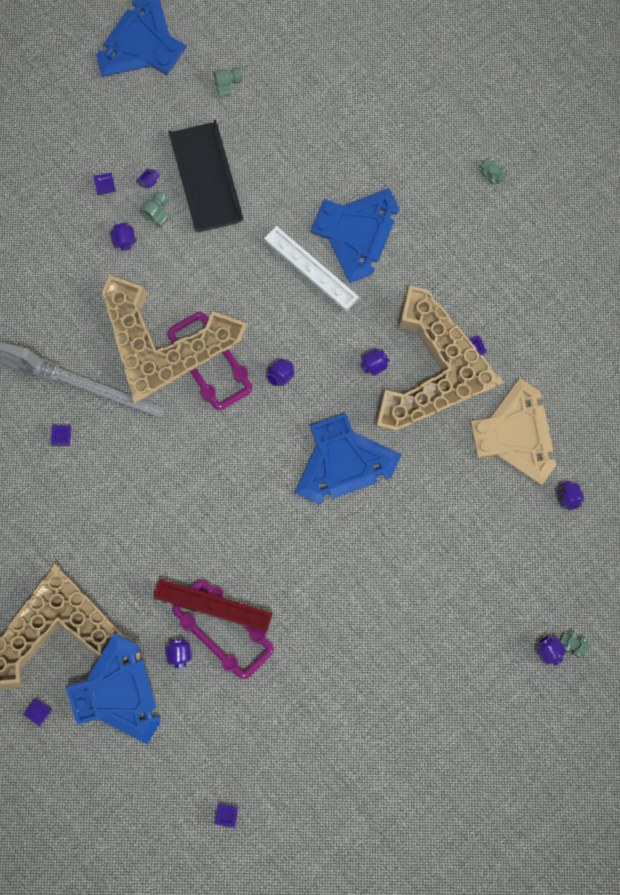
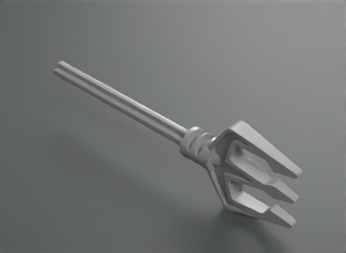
[0,342,165,419]

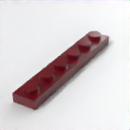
[153,579,273,633]

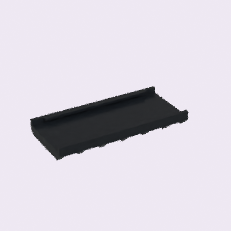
[168,120,243,232]

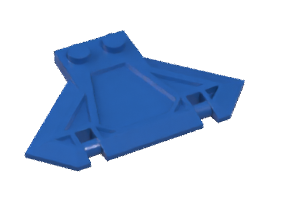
[96,0,186,77]
[311,188,400,283]
[295,413,402,504]
[66,632,161,744]

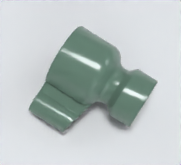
[213,67,242,97]
[139,191,168,227]

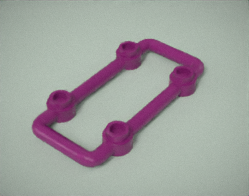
[167,312,252,410]
[172,580,274,679]

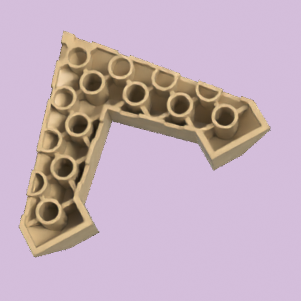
[102,275,248,403]
[377,286,504,431]
[0,564,140,690]

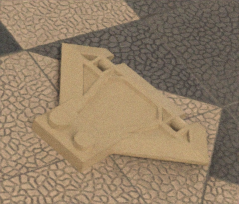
[470,378,556,486]

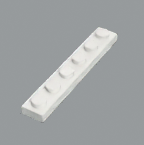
[264,226,359,312]

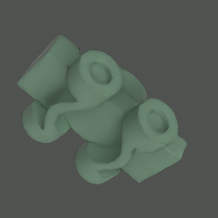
[480,159,507,184]
[560,631,590,657]

